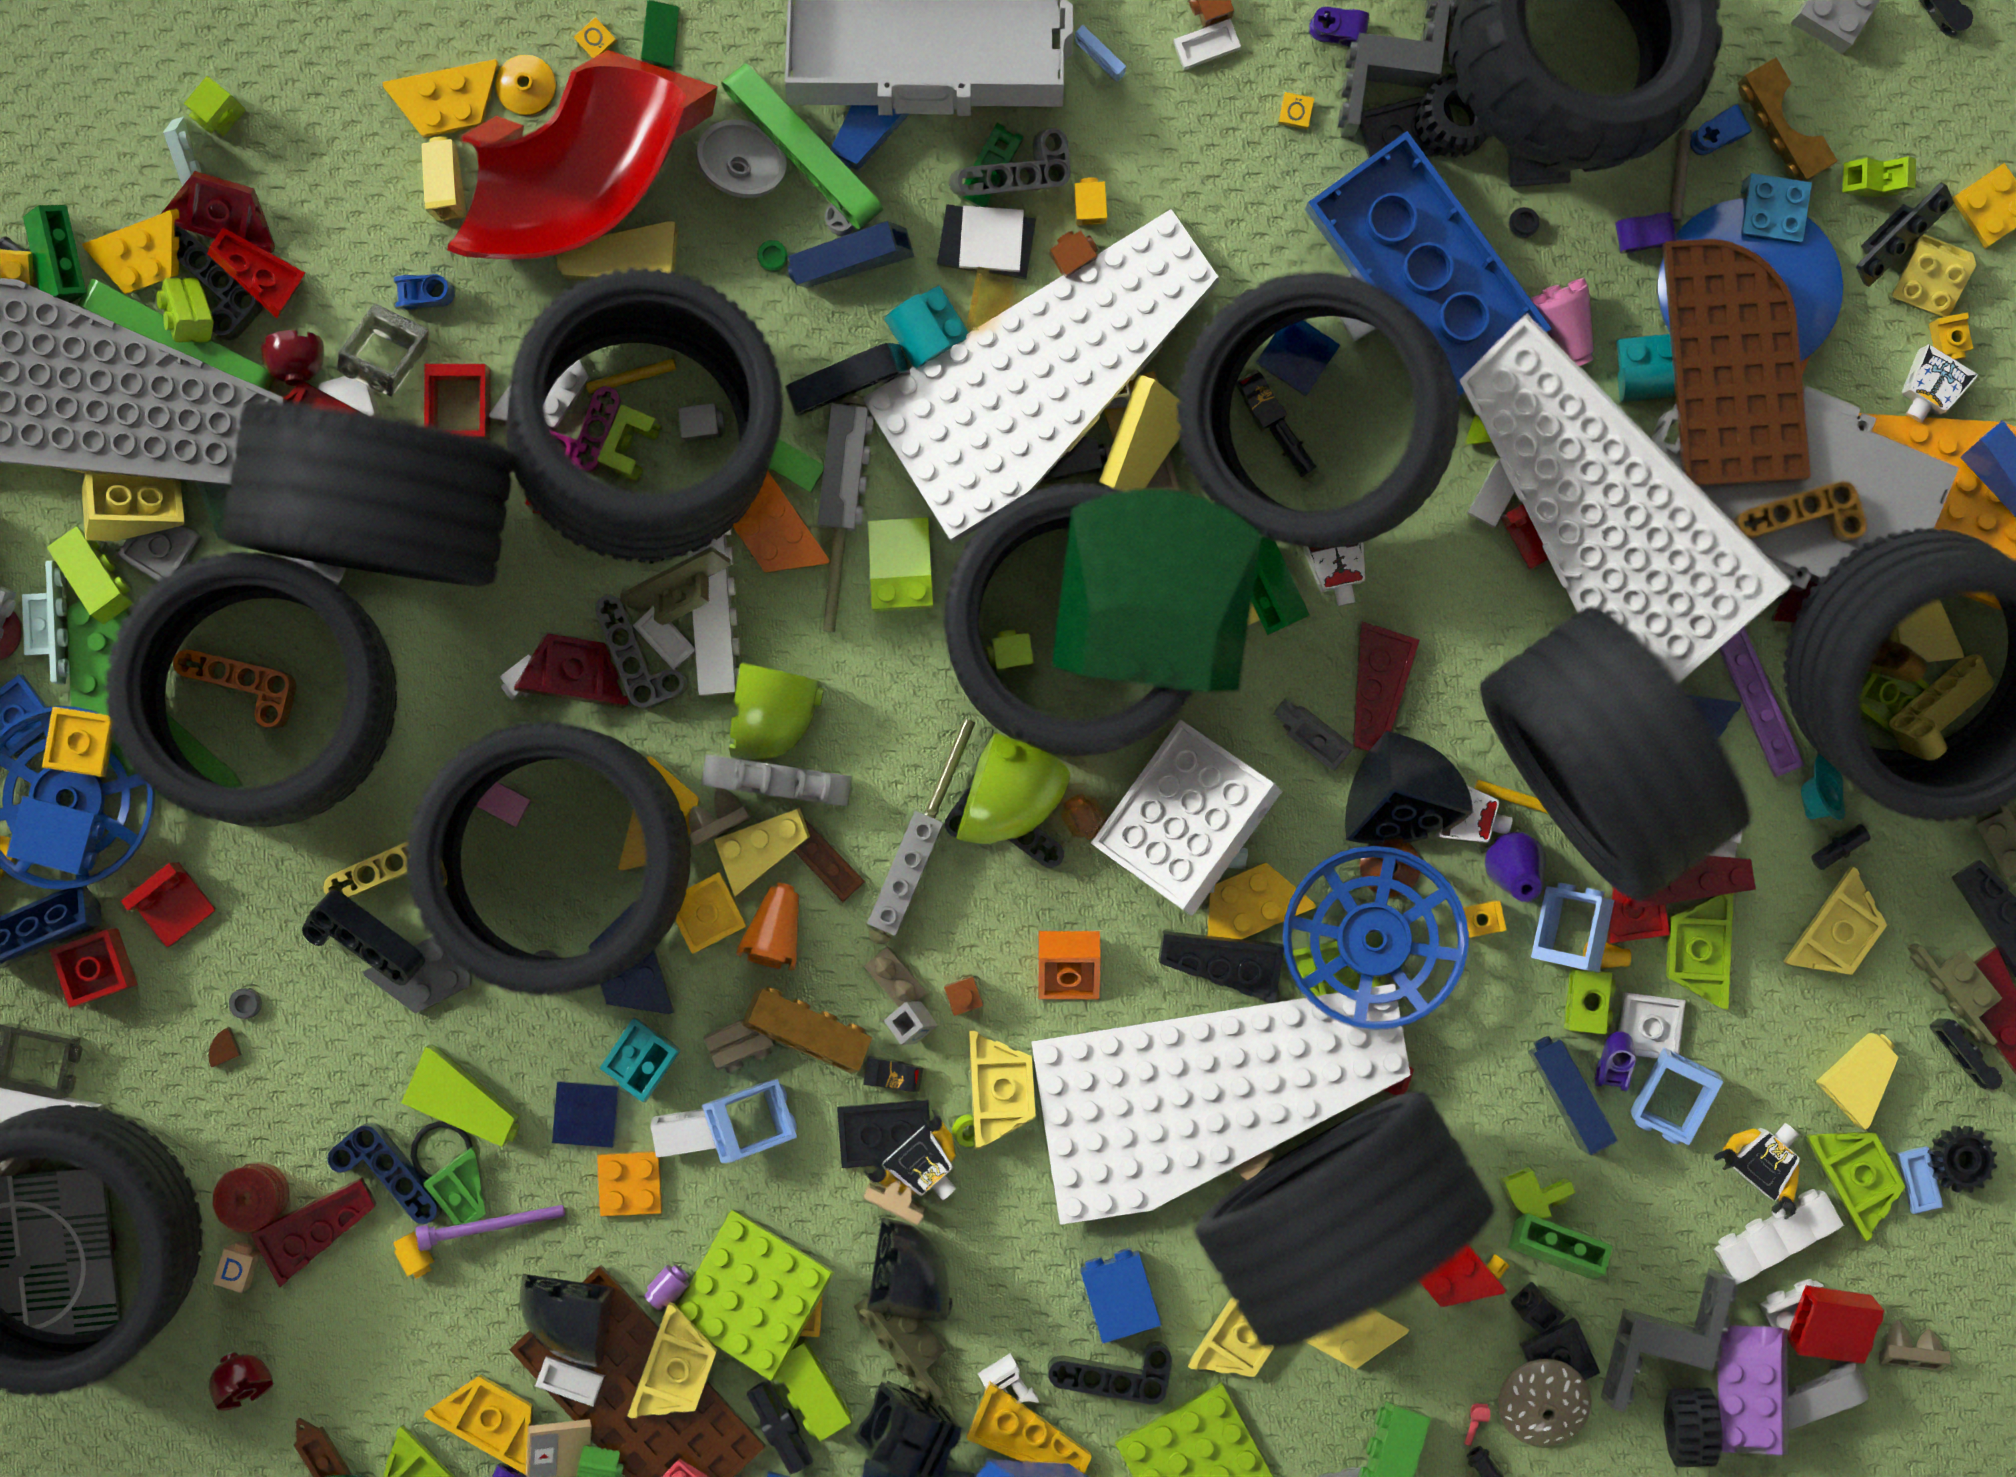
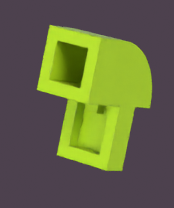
[1842,156,1916,197]
[1500,1167,1576,1219]

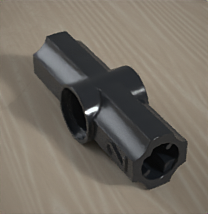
[746,1380,813,1475]

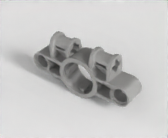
[701,755,852,806]

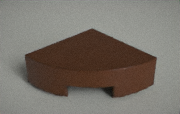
[209,1027,242,1068]

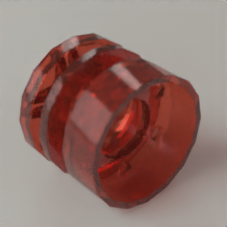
[213,1162,289,1232]

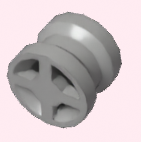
[825,204,855,236]

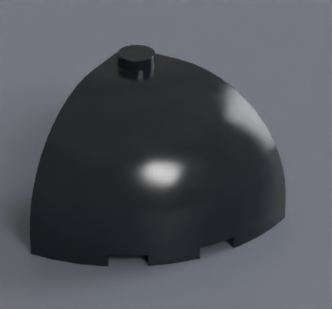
[1345,730,1473,845]
[867,1218,952,1322]
[520,1274,614,1369]

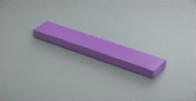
[1718,627,1804,777]

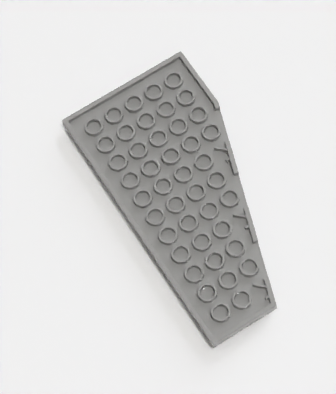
[0,278,286,486]

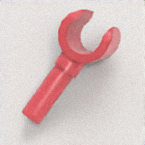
[1464,1403,1490,1446]

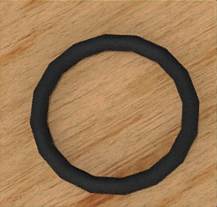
[411,1121,473,1180]

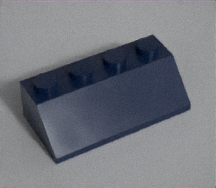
[0,886,102,969]

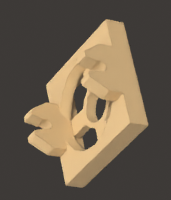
[863,1181,925,1225]

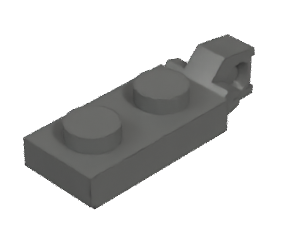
[1274,699,1354,771]

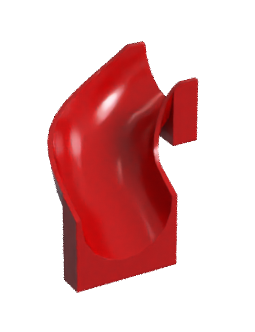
[447,50,718,259]

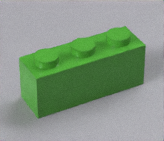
[1508,1213,1613,1280]

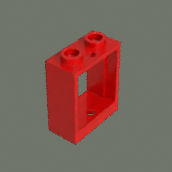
[424,364,491,441]

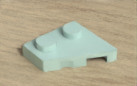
[163,117,202,186]

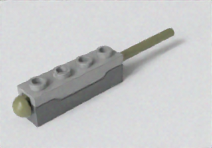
[817,393,874,632]
[867,718,975,944]

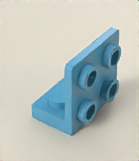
[1741,173,1812,243]

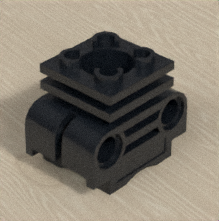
[855,1381,962,1477]

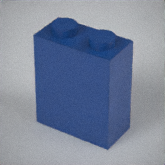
[6,796,105,875]
[1080,1248,1161,1343]

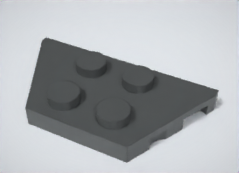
[363,936,472,1013]

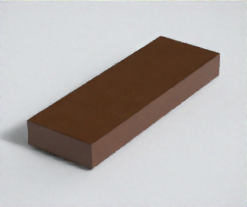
[794,817,865,903]

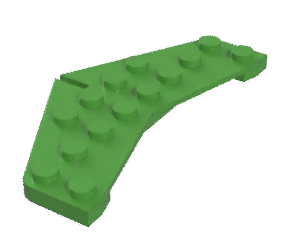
[67,600,243,797]

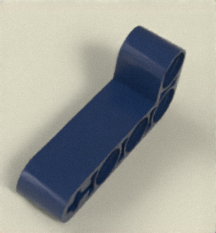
[327,1122,442,1224]

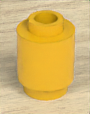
[393,1231,435,1279]

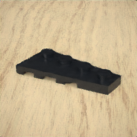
[1158,931,1284,1003]

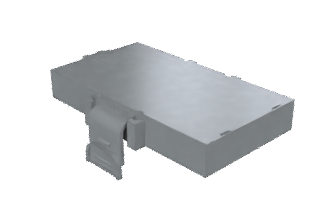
[785,0,1073,116]
[1651,385,1959,592]

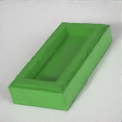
[769,438,824,493]

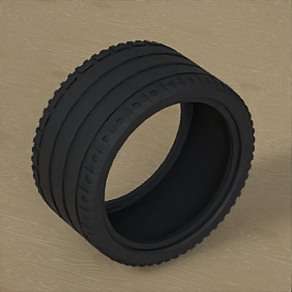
[506,268,783,562]
[1177,272,1459,548]
[222,402,514,586]
[944,483,1193,756]
[1783,528,2016,822]
[105,551,397,827]
[1480,607,1751,902]
[406,722,691,995]
[1194,1092,1495,1348]
[0,1105,203,1396]

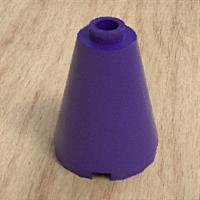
[1485,832,1546,902]

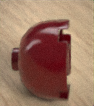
[261,330,324,386]
[209,1352,274,1411]

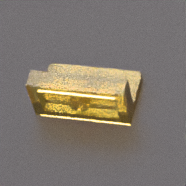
[967,266,1013,331]

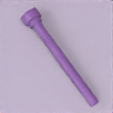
[415,1205,565,1251]

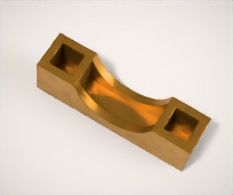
[1738,57,1838,182]

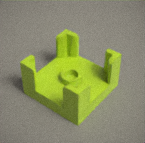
[597,404,662,482]

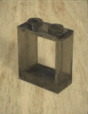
[337,303,429,397]
[0,1023,83,1100]

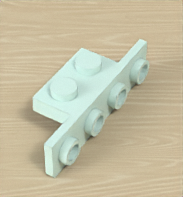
[22,561,70,684]

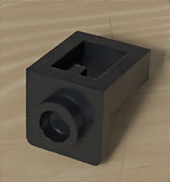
[1511,1282,1566,1334]

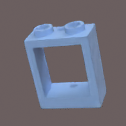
[1531,882,1614,972]
[1630,1047,1723,1145]
[702,1079,797,1163]

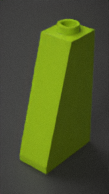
[401,1045,520,1147]

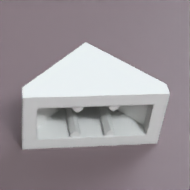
[318,371,380,416]

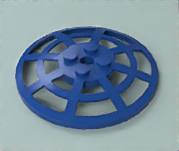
[0,706,156,890]
[1282,846,1469,1030]

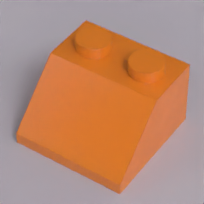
[1038,931,1100,999]

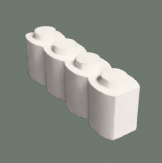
[1714,1189,1844,1284]

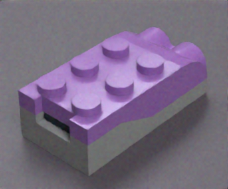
[1718,1326,1789,1455]

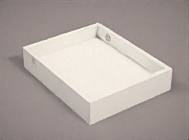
[1091,720,1282,916]

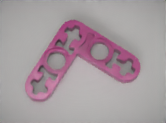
[552,386,621,472]

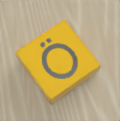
[573,17,617,58]
[1278,92,1314,130]

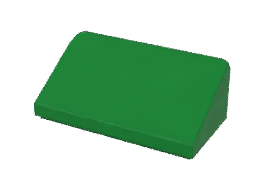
[641,0,680,67]

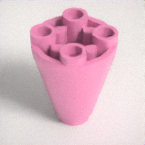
[1530,278,1594,366]

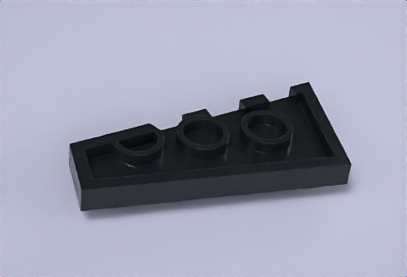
[1952,860,2016,977]

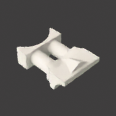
[978,1353,1039,1403]

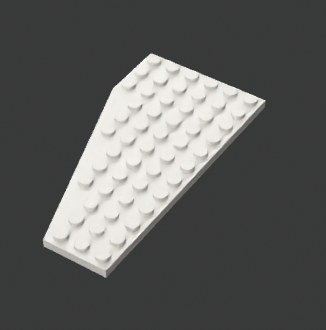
[863,209,1219,544]
[1459,314,1792,683]
[1032,984,1410,1225]

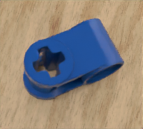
[1690,104,1752,156]
[394,274,455,310]

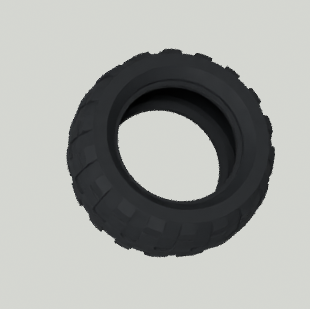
[1448,0,1723,172]

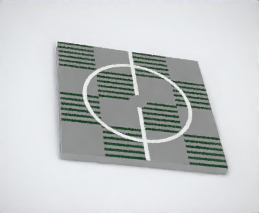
[0,1167,122,1334]

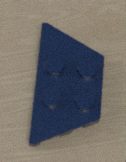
[588,901,674,1014]

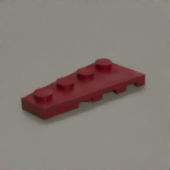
[1353,621,1420,751]
[1631,855,1756,909]
[1974,947,2016,1074]
[251,1177,377,1288]

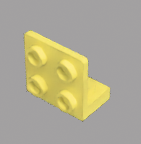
[1892,234,1976,317]

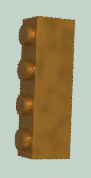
[741,987,872,1074]

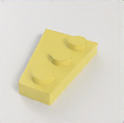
[714,808,810,897]

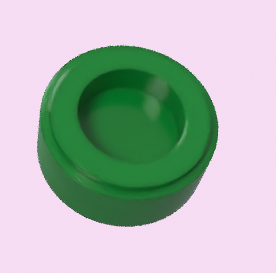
[757,240,788,272]

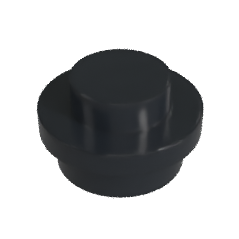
[1509,207,1540,238]

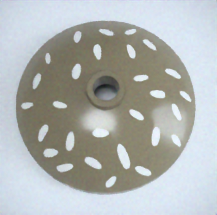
[1498,1359,1591,1447]

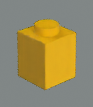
[1074,178,1107,226]

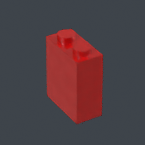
[1787,1285,1884,1364]

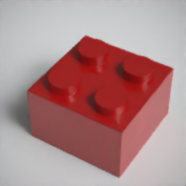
[49,928,138,1008]

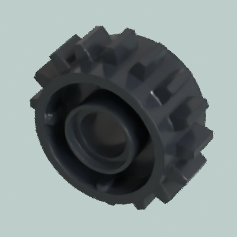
[1928,1125,1997,1193]

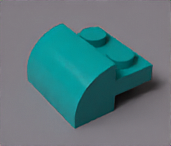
[884,285,969,369]
[1616,334,1676,403]
[599,1017,681,1103]

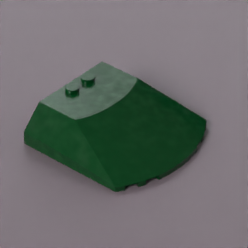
[1051,488,1261,693]

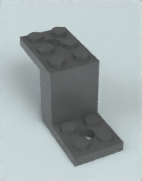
[1337,0,1450,139]
[1601,1268,1737,1412]

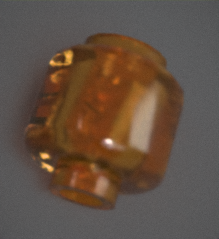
[1061,793,1106,840]

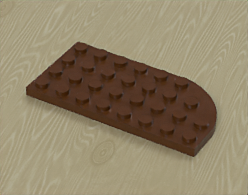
[1663,239,1811,487]
[509,1265,766,1477]

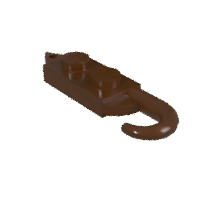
[293,1417,352,1477]

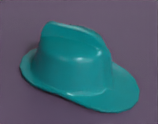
[1801,753,1845,820]

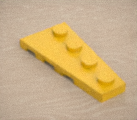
[966,1380,1092,1474]

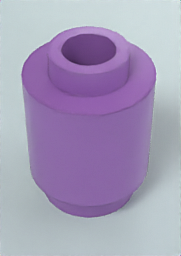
[644,1264,689,1311]

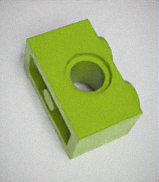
[184,76,246,137]
[1564,968,1616,1034]

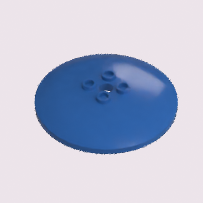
[1657,198,1843,362]

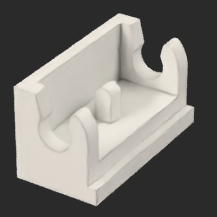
[651,1109,716,1158]

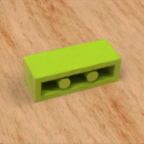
[47,526,133,625]
[776,1338,853,1442]

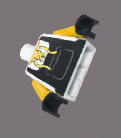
[863,1109,956,1200]
[1714,1123,1800,1220]

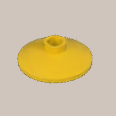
[495,55,556,115]

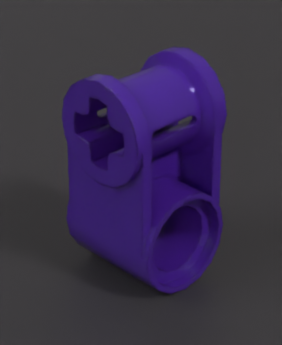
[1309,6,1370,47]
[1595,1032,1636,1092]

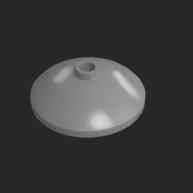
[696,120,787,198]

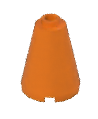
[736,883,799,971]

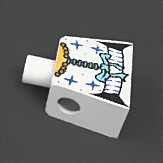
[1902,344,1978,423]

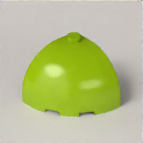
[729,663,824,760]
[956,733,1071,843]

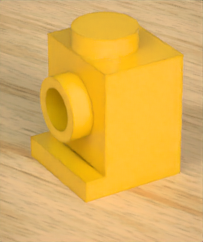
[1929,312,1973,361]
[1463,900,1507,938]

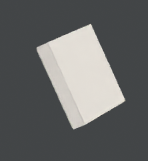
[959,206,1024,272]
[1618,992,1686,1058]

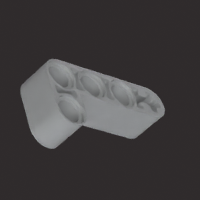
[1788,1361,1869,1430]

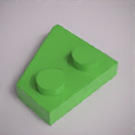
[424,1147,486,1225]

